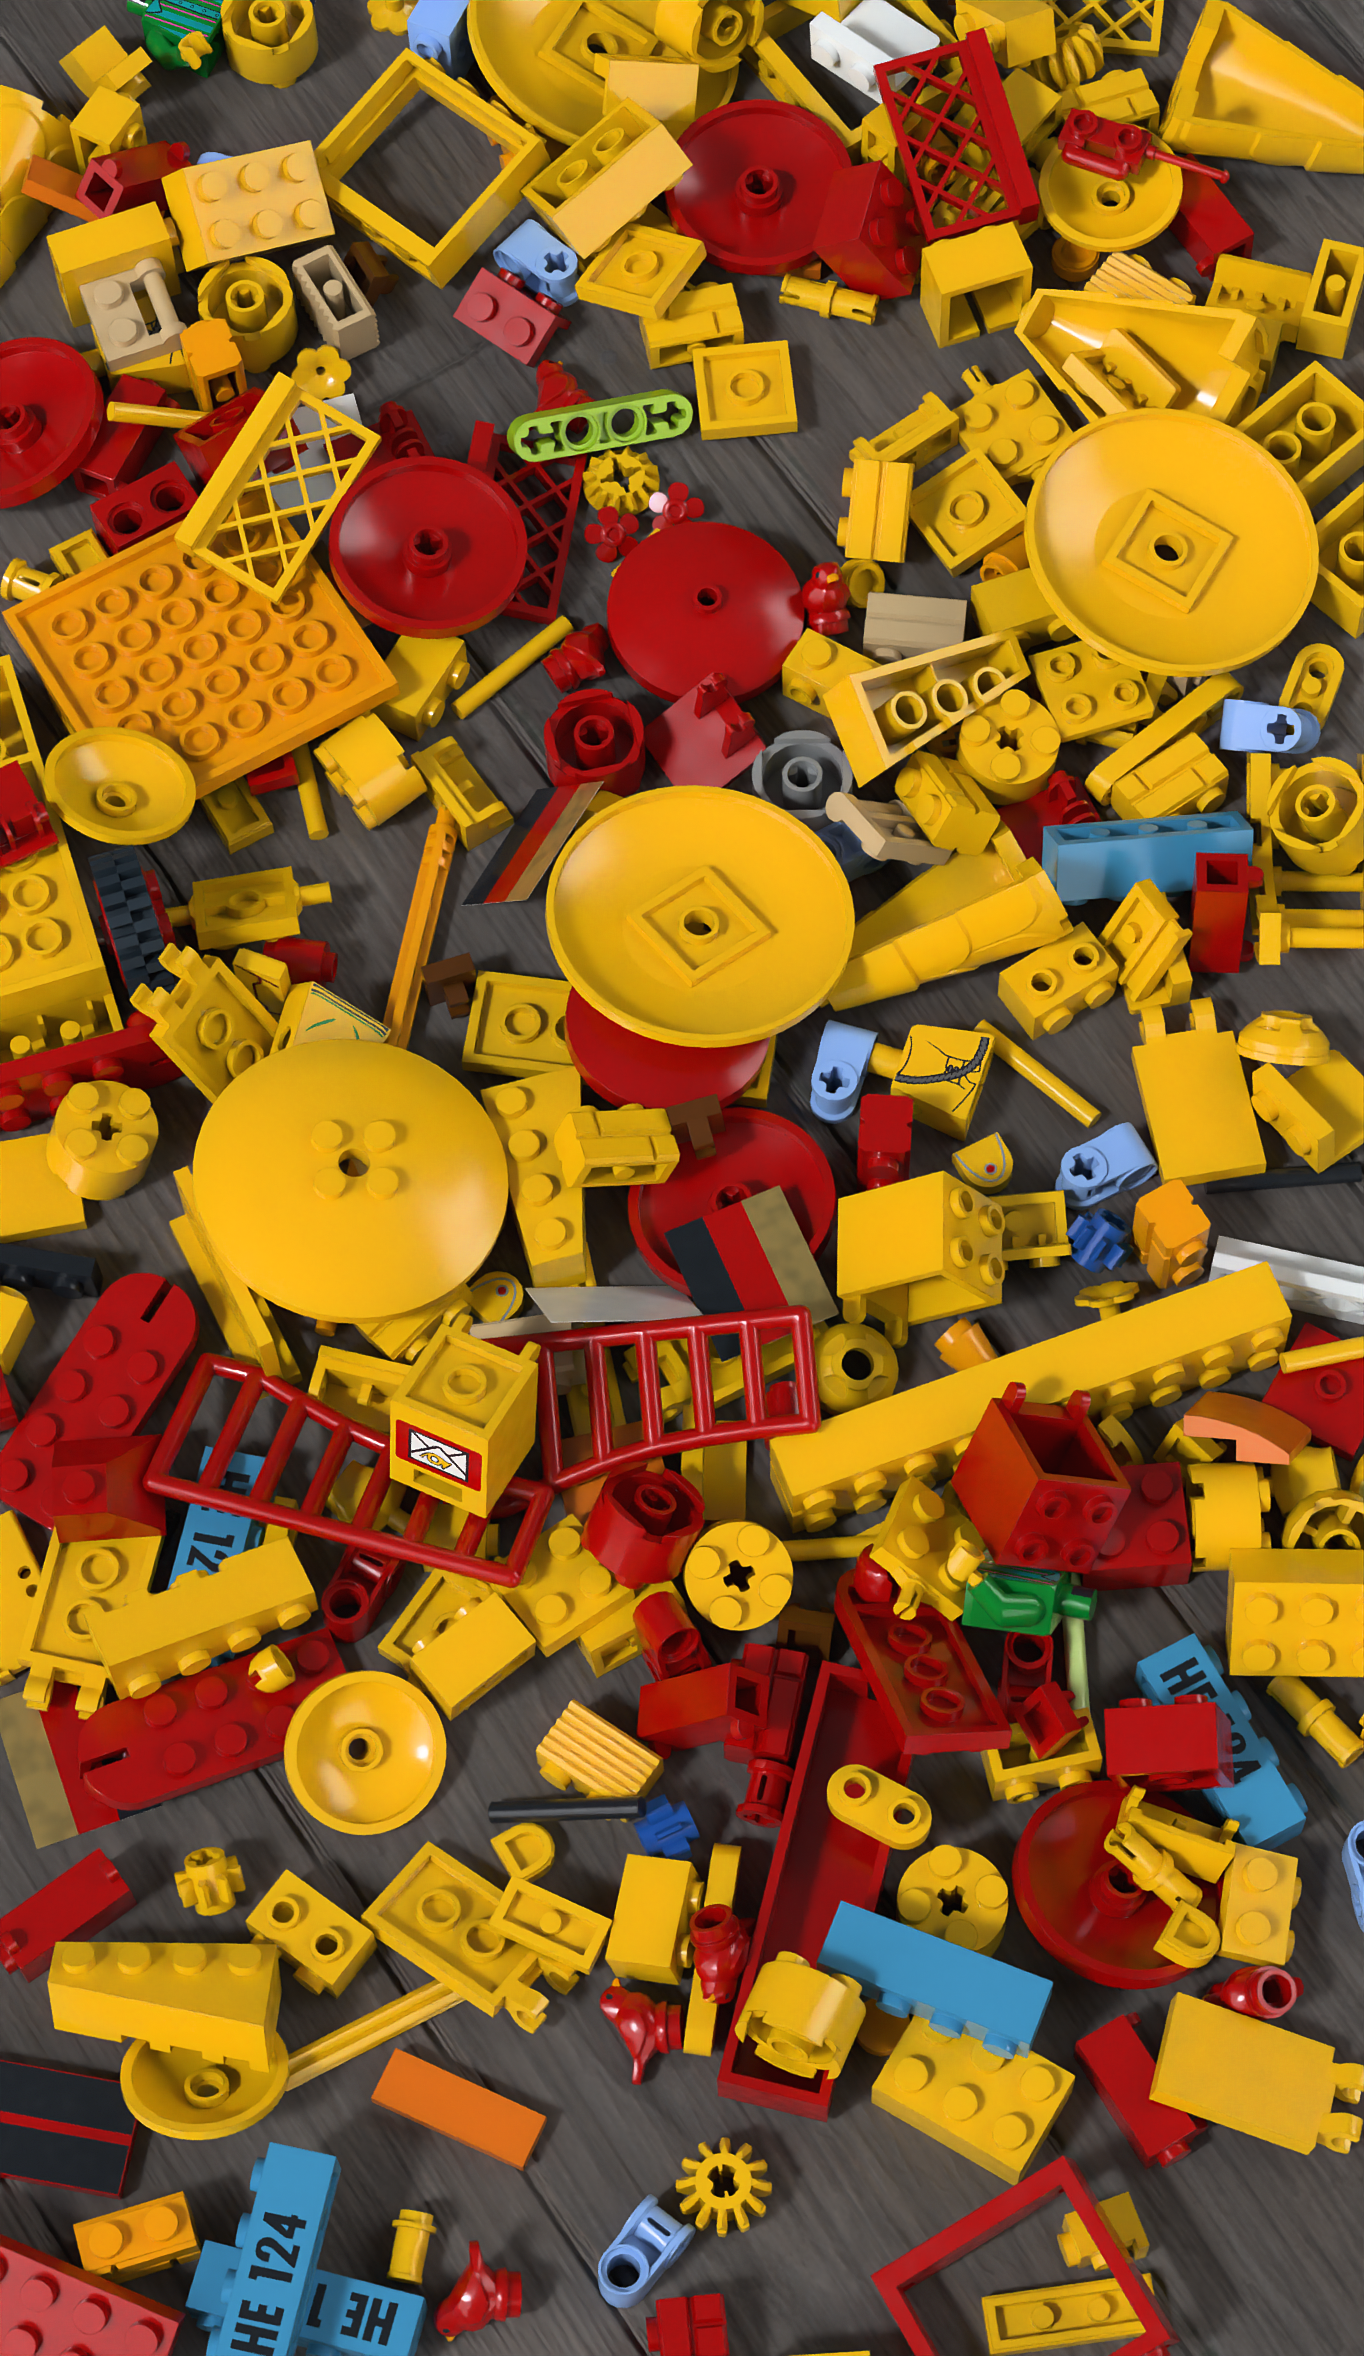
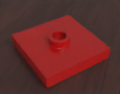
[1261,1322,1364,1462]

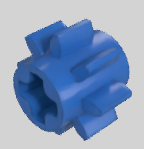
[1066,1208,1134,1274]
[633,1794,700,1861]

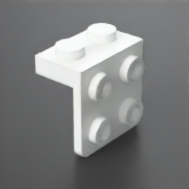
[809,0,940,104]

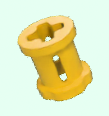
[0,557,64,601]

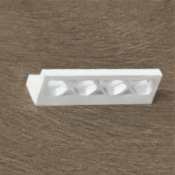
[1208,1236,1364,1325]

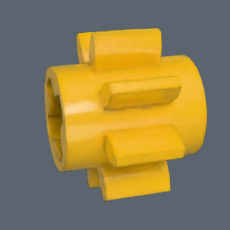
[174,1847,246,1916]

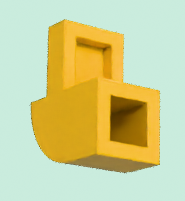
[58,25,153,99]

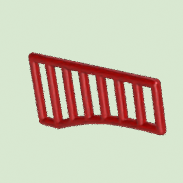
[443,1305,822,1520]
[142,1352,555,1588]

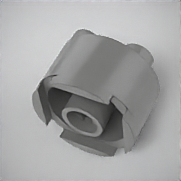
[752,730,853,832]

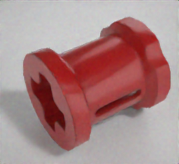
[736,1759,795,1828]

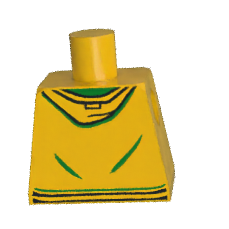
[269,981,391,1055]

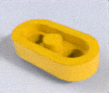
[1278,643,1344,735]
[827,1764,932,1850]

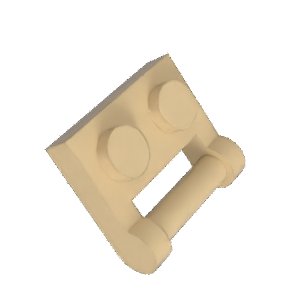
[79,257,187,372]
[825,792,953,865]

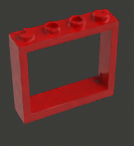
[870,2155,1180,2356]

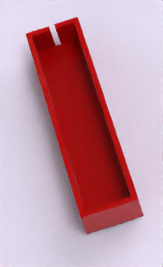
[717,1660,916,2123]

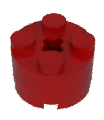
[544,689,646,798]
[580,1461,706,1589]

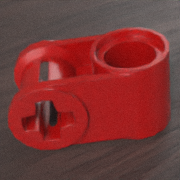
[321,1545,407,1644]
[633,1591,712,1682]
[997,1632,1054,1723]

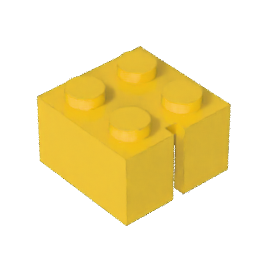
[920,221,1033,349]

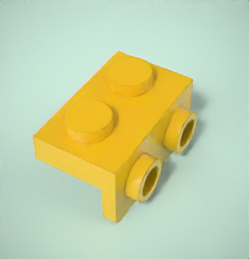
[1205,253,1313,343]
[1062,327,1181,416]
[988,1190,1072,1270]
[1215,1843,1302,1968]

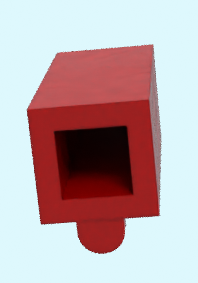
[75,140,194,219]
[1168,153,1255,282]
[72,373,182,499]
[1187,852,1264,973]
[636,1662,770,1760]
[0,1848,137,1983]
[1073,2011,1209,2170]

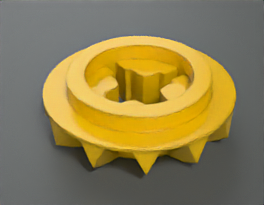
[583,445,660,517]

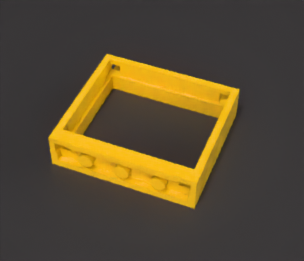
[739,0,969,166]
[314,47,552,289]

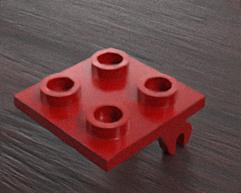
[644,672,768,788]

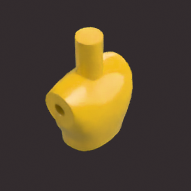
[1264,1446,1341,1518]
[325,1460,411,1535]

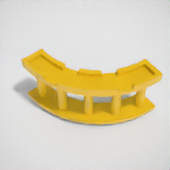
[1246,752,1364,965]

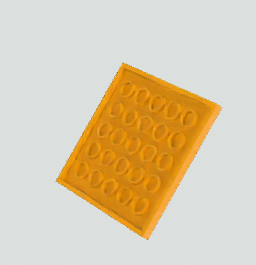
[2,488,401,800]

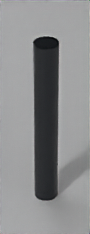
[1204,1161,1362,1194]
[488,1796,647,1824]

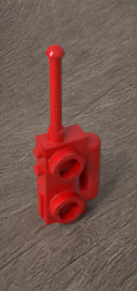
[1058,108,1230,184]

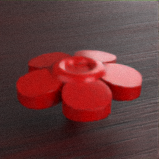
[649,482,705,530]
[584,506,639,563]

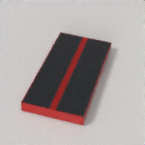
[0,2060,140,2200]

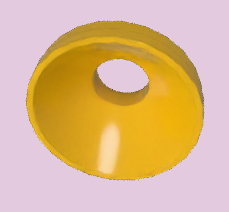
[1236,1010,1330,1066]
[814,1323,899,1416]

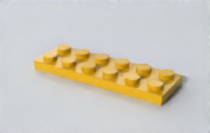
[462,970,778,1108]

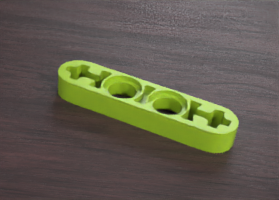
[507,389,693,462]

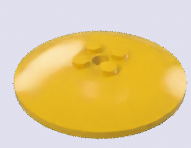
[467,0,739,147]
[1024,408,1319,677]
[545,785,855,1048]
[192,1038,508,1324]

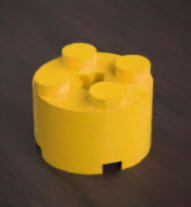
[220,0,319,88]
[654,0,764,73]
[198,256,298,373]
[955,689,1061,805]
[313,710,428,831]
[1266,756,1364,877]
[46,1080,158,1201]
[1185,1462,1271,1572]
[682,1519,793,1631]
[896,1845,1008,1957]
[735,1951,866,2079]

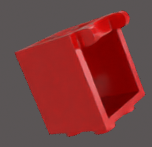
[950,1382,1132,1574]

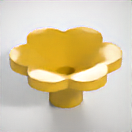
[367,0,419,36]
[291,344,351,401]
[1074,1281,1139,1320]

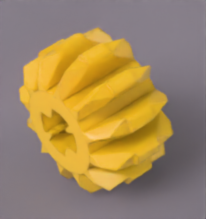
[1025,21,1104,91]
[676,2137,772,2237]

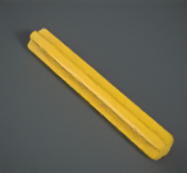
[285,1979,466,2091]

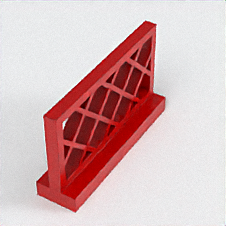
[873,28,1040,246]
[467,420,587,625]

